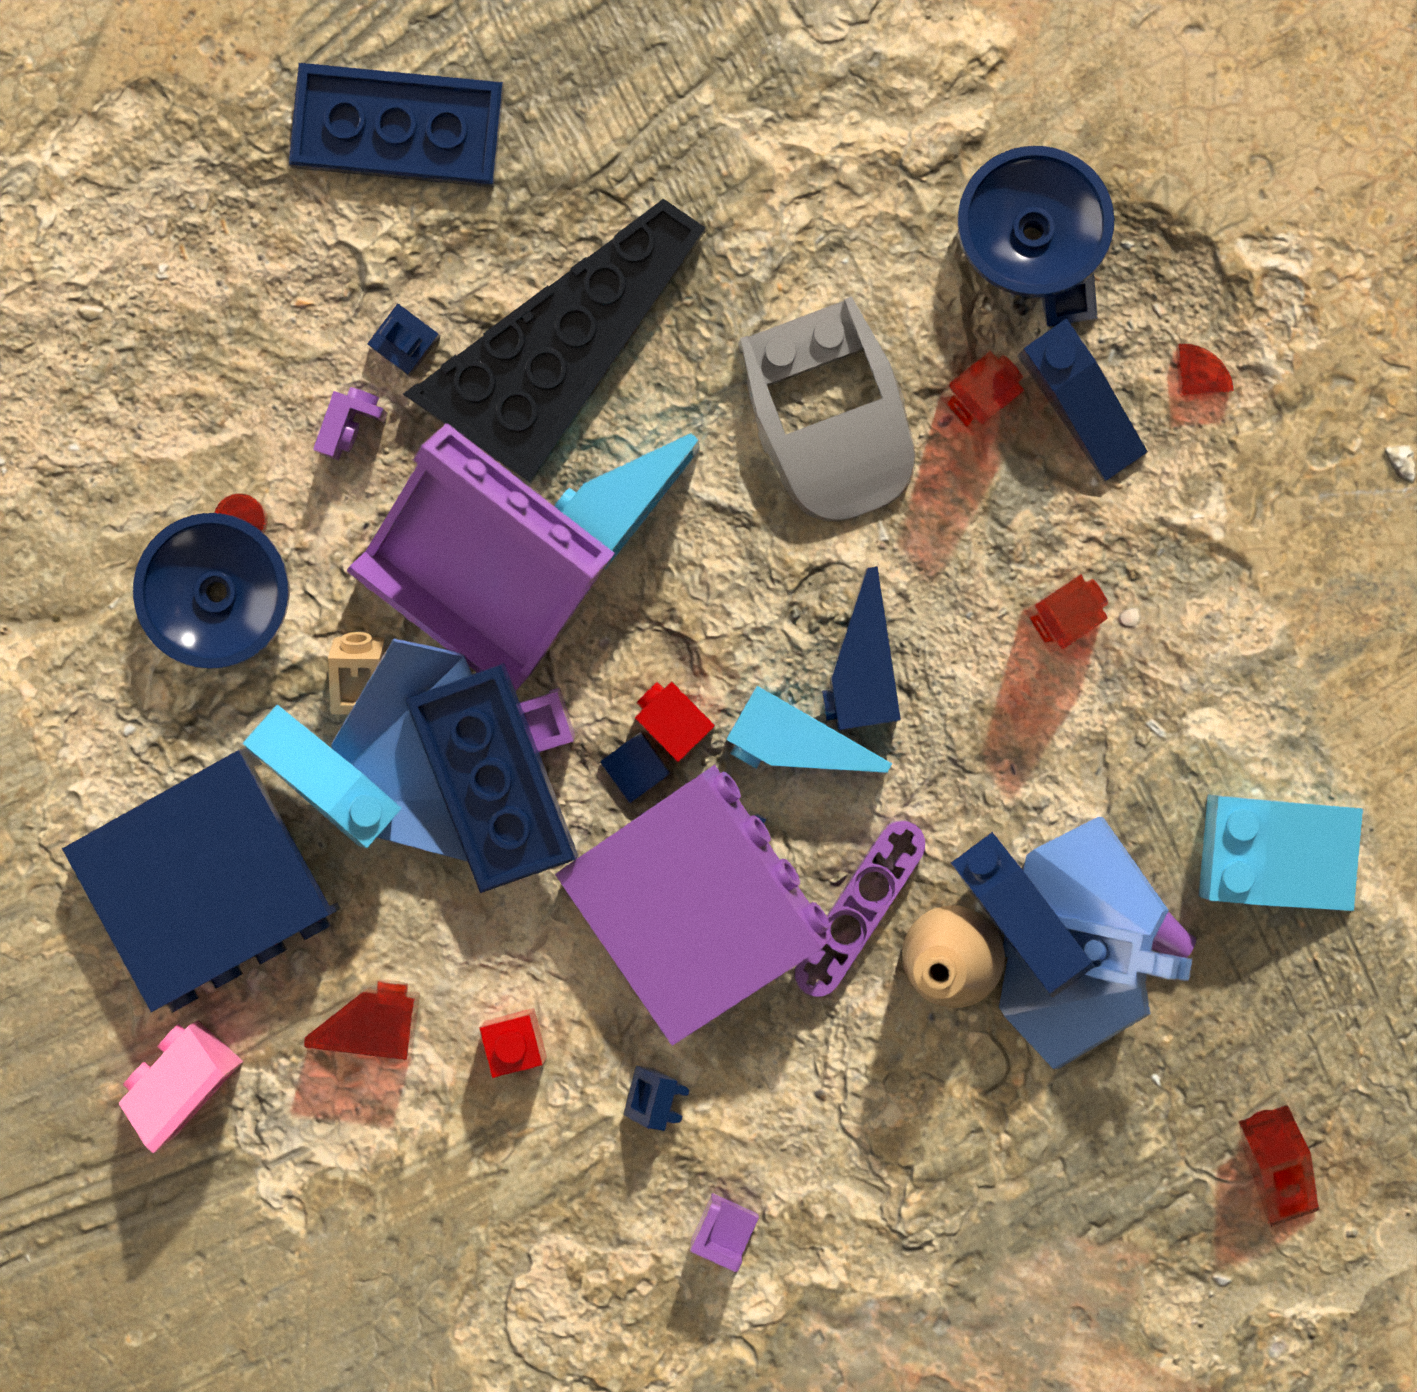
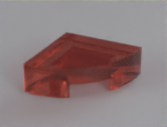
[1176,343,1234,397]

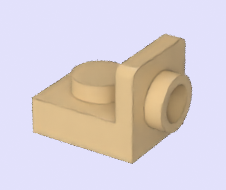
[328,632,385,714]

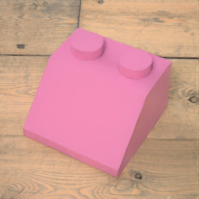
[119,1021,243,1153]

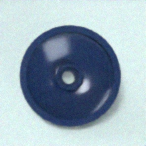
[957,146,1114,298]
[133,513,290,669]

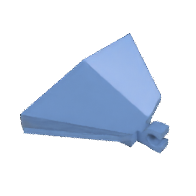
[331,638,472,862]
[999,817,1192,1069]

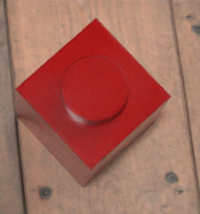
[635,681,716,762]
[479,1008,547,1078]

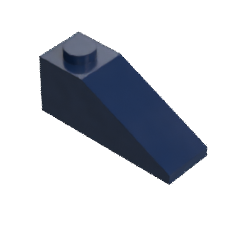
[1017,318,1148,482]
[822,566,901,730]
[951,832,1095,998]

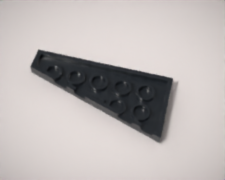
[403,198,706,483]

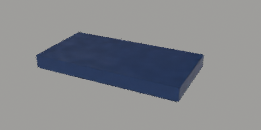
[289,63,504,188]
[405,663,579,893]

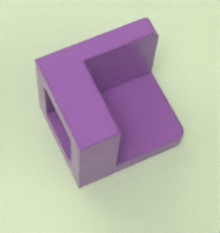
[520,687,575,752]
[690,1193,759,1272]

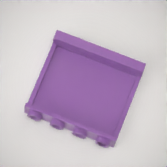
[347,423,615,692]
[555,764,832,1046]

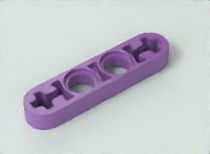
[795,820,925,997]

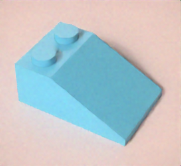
[554,433,700,570]
[1199,794,1363,911]

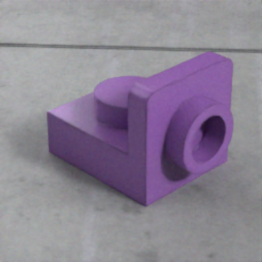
[313,387,387,461]

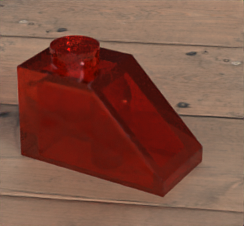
[939,351,1024,436]
[1023,574,1109,652]
[304,980,420,1060]
[1238,1105,1319,1227]

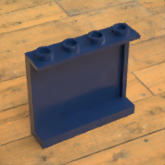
[62,748,341,1013]

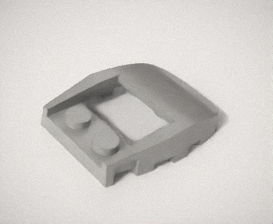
[738,296,916,522]

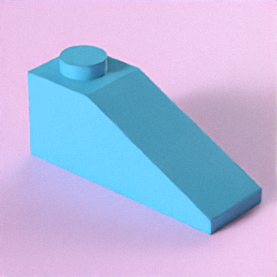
[726,686,892,773]
[242,705,402,848]

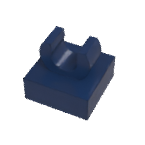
[367,303,441,377]
[623,1065,690,1131]

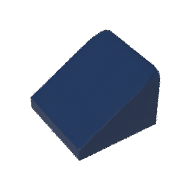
[1041,273,1098,327]
[600,732,671,803]

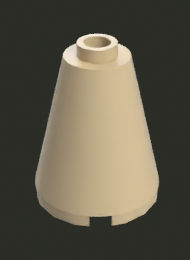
[902,904,1005,1008]

